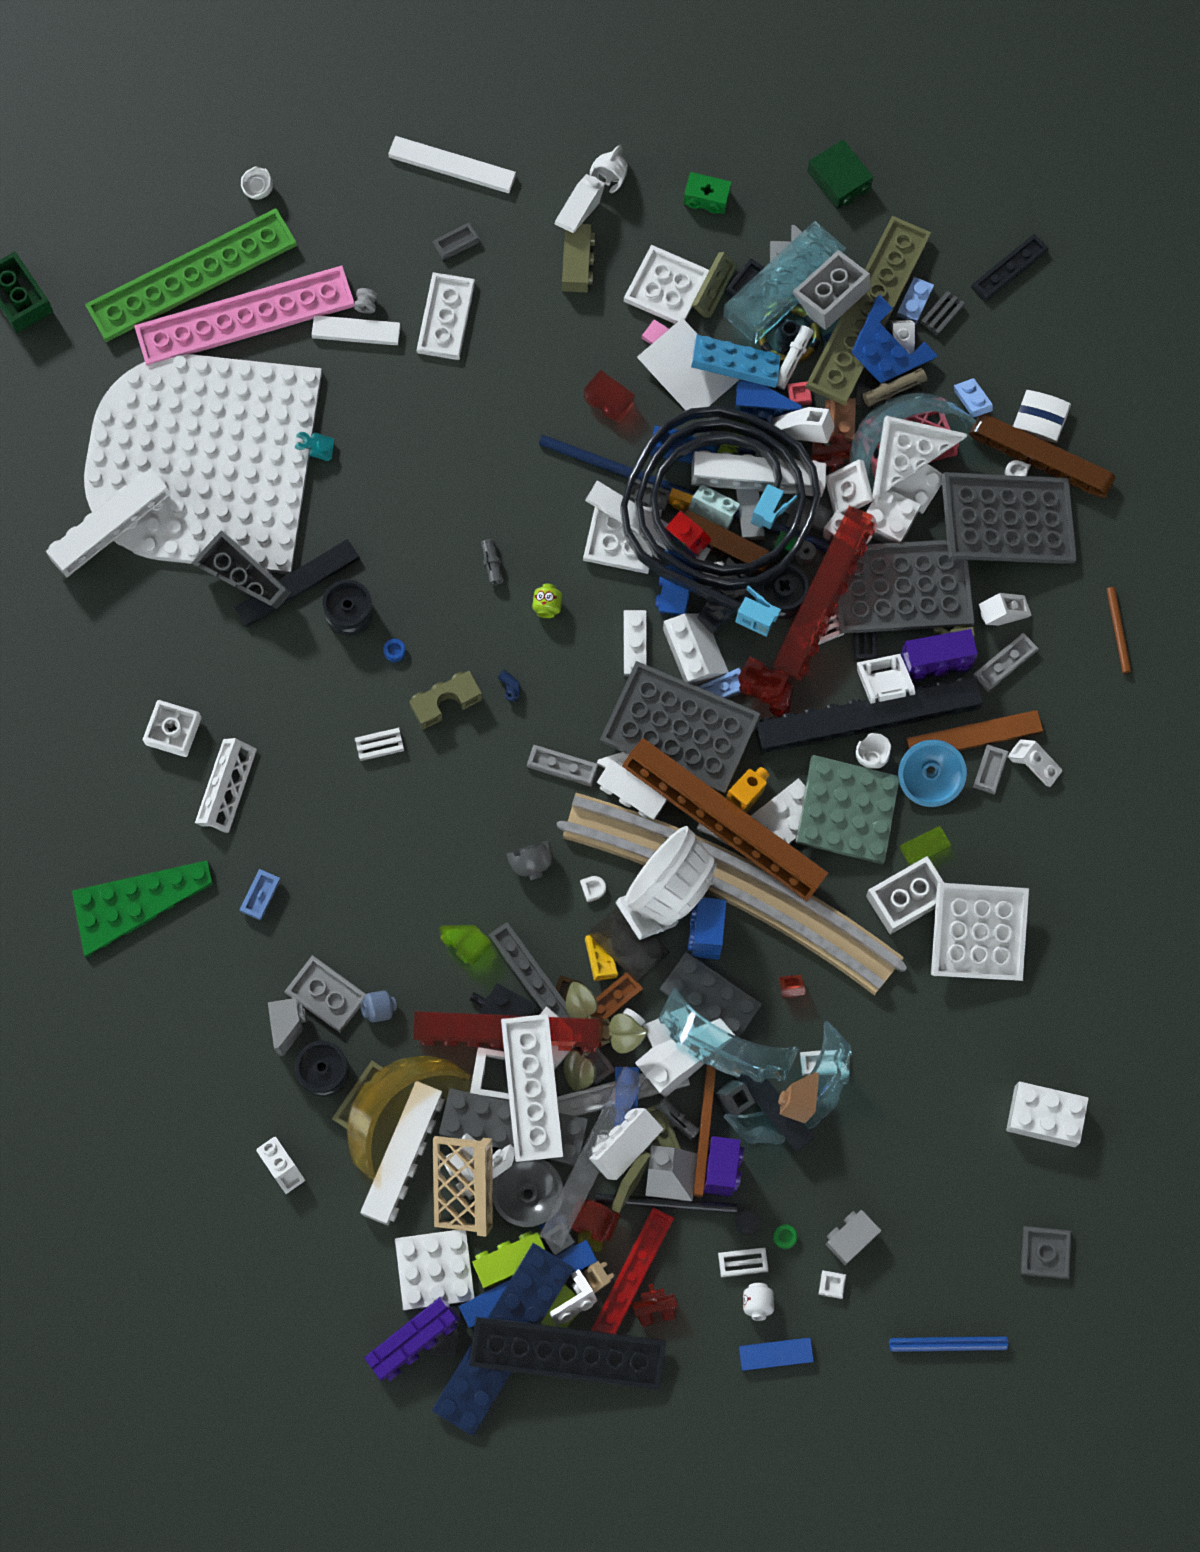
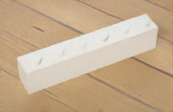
[691,450,826,497]
[46,468,170,578]
[360,1081,445,1226]

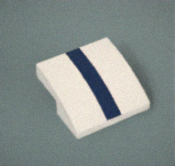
[1013,390,1071,443]

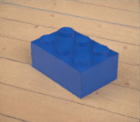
[688,898,726,960]

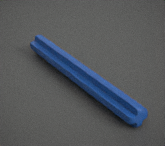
[889,1336,1009,1352]

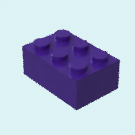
[901,629,977,682]
[703,1136,744,1197]

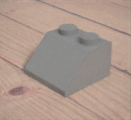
[268,998,307,1057]

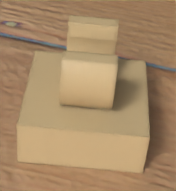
[582,1261,614,1294]

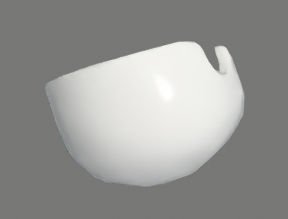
[241,166,273,200]
[856,733,891,769]

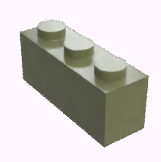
[562,224,595,293]

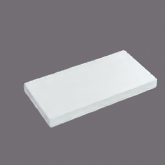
[417,272,475,360]

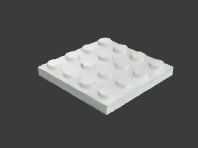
[931,882,1029,981]

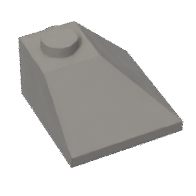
[645,1145,697,1201]

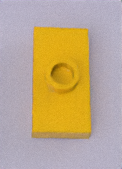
[585,933,618,981]

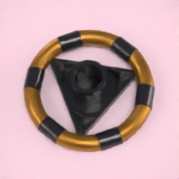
[758,305,820,363]

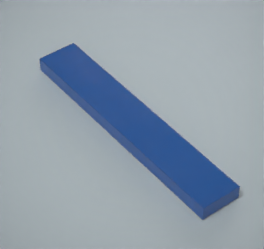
[458,1240,597,1329]

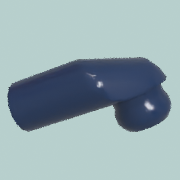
[498,670,520,702]

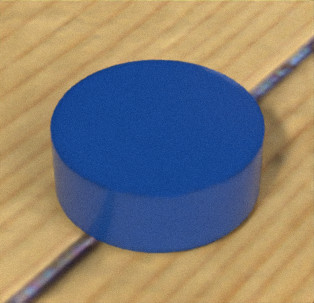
[383,639,406,662]

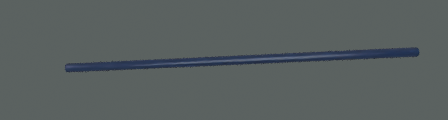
[539,435,838,555]

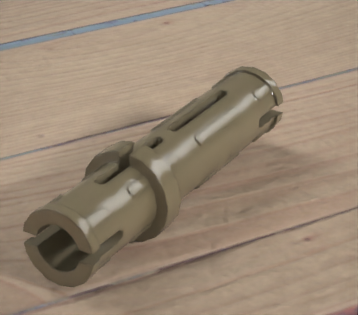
[863,368,927,407]

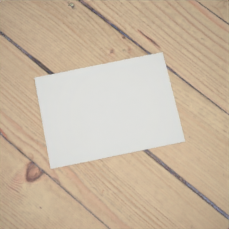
[637,318,739,410]

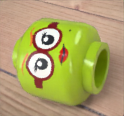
[532,584,562,618]

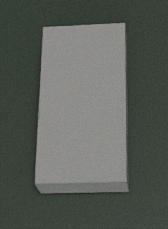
[973,744,1009,794]

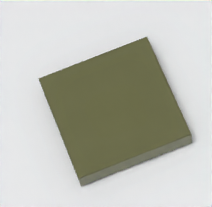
[612,1151,651,1213]

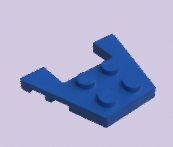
[851,294,938,384]

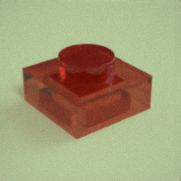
[778,975,805,998]

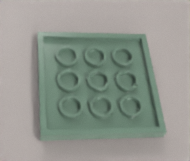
[795,755,899,864]

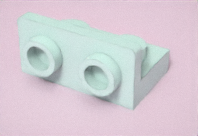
[688,485,740,530]

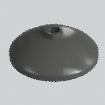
[492,1158,563,1228]

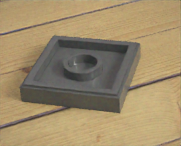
[1020,1226,1071,1279]

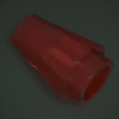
[769,682,794,717]

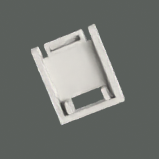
[857,654,915,704]

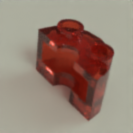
[738,657,790,704]
[566,1196,621,1243]

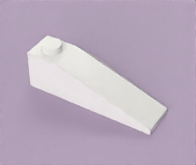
[635,1018,736,1097]

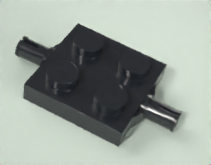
[469,983,538,1040]

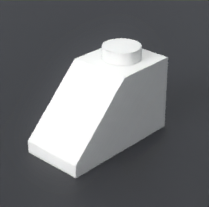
[979,593,1032,626]

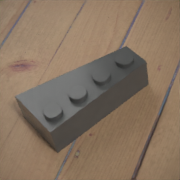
[192,530,292,609]

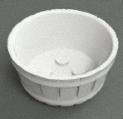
[624,826,717,926]

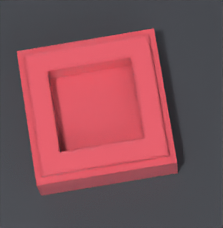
[787,381,812,406]

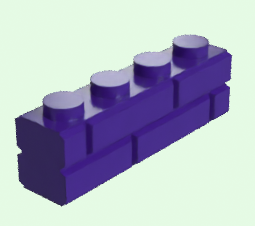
[364,1297,460,1381]

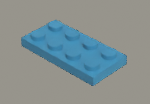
[691,335,780,388]

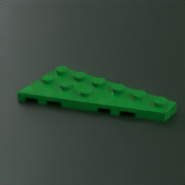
[72,860,213,958]

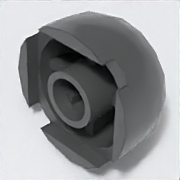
[506,841,553,880]

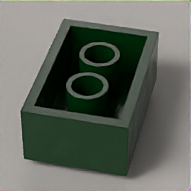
[0,251,53,334]

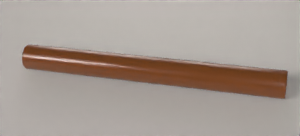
[1106,587,1131,674]

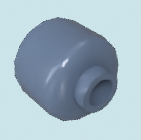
[361,990,397,1022]

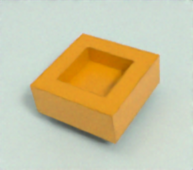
[669,488,693,510]

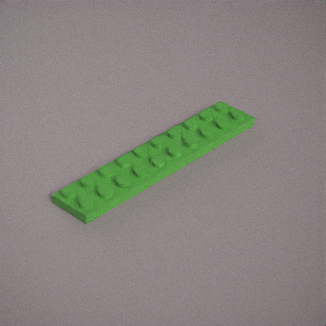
[85,208,297,342]

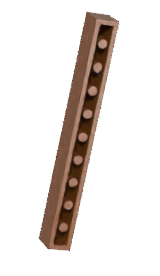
[622,738,828,902]

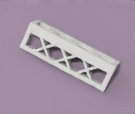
[195,738,257,833]

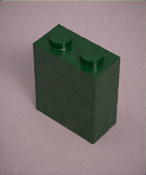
[807,139,873,209]

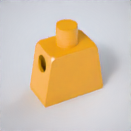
[726,767,770,813]

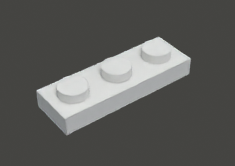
[624,610,646,677]

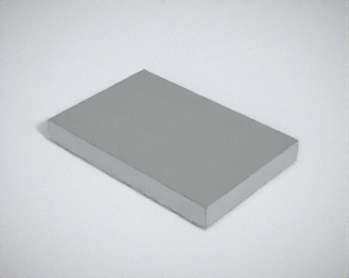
[284,955,366,1033]

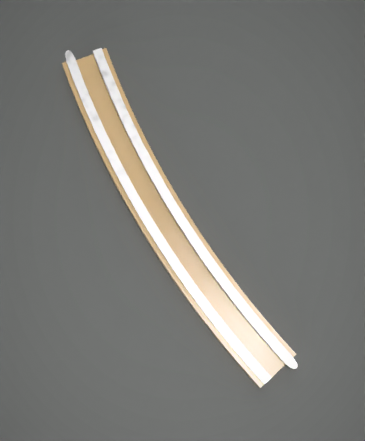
[557,793,906,996]

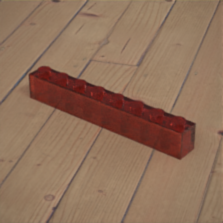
[772,505,877,681]
[413,1011,603,1052]

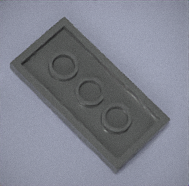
[659,952,762,1042]

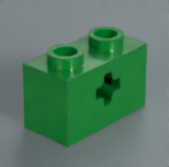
[683,172,732,214]

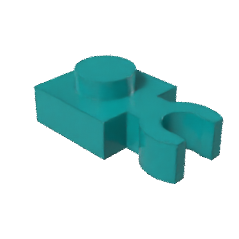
[295,432,334,461]

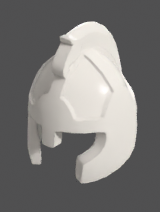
[590,145,628,193]

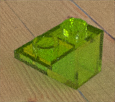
[439,925,492,965]

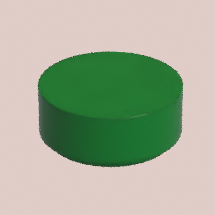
[773,1225,798,1249]

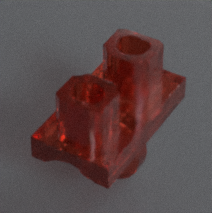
[810,434,851,472]
[632,1284,678,1326]

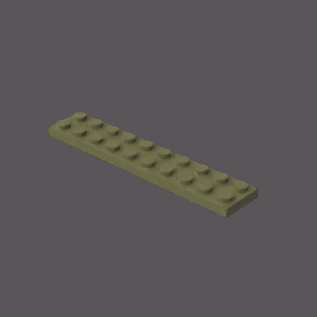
[806,216,931,406]

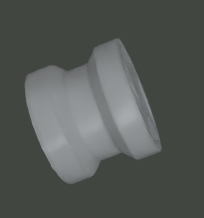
[354,288,378,314]

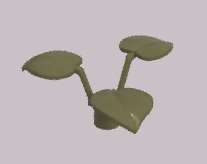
[563,982,648,1092]

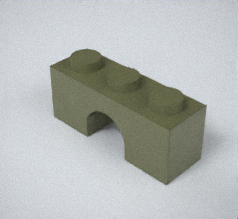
[409,671,482,730]

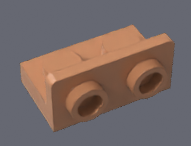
[825,398,856,442]

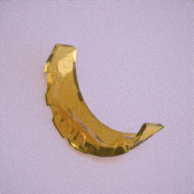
[347,1056,471,1180]

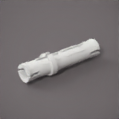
[776,325,814,390]

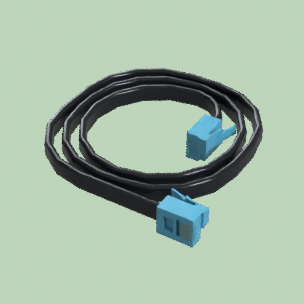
[620,405,821,637]

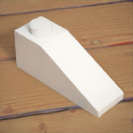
[555,174,605,233]

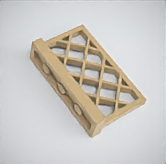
[433,1136,493,1237]

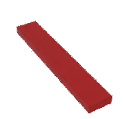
[591,1207,674,1334]

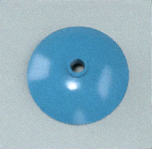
[898,740,967,807]

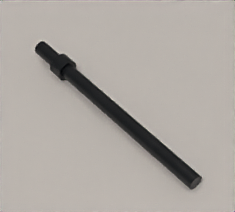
[595,1192,738,1214]

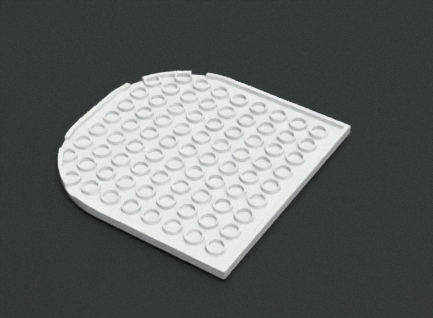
[84,354,322,574]

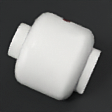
[743,1283,774,1321]

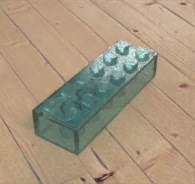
[724,221,846,344]

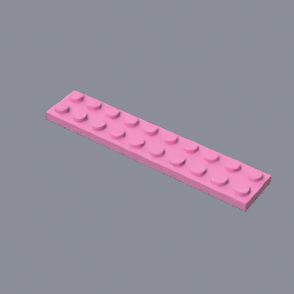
[134,266,354,365]

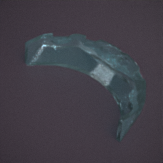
[849,393,977,480]
[659,988,800,1082]
[723,1020,852,1145]

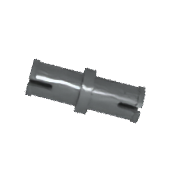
[481,539,504,585]
[656,1097,700,1140]

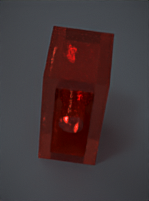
[584,370,635,422]

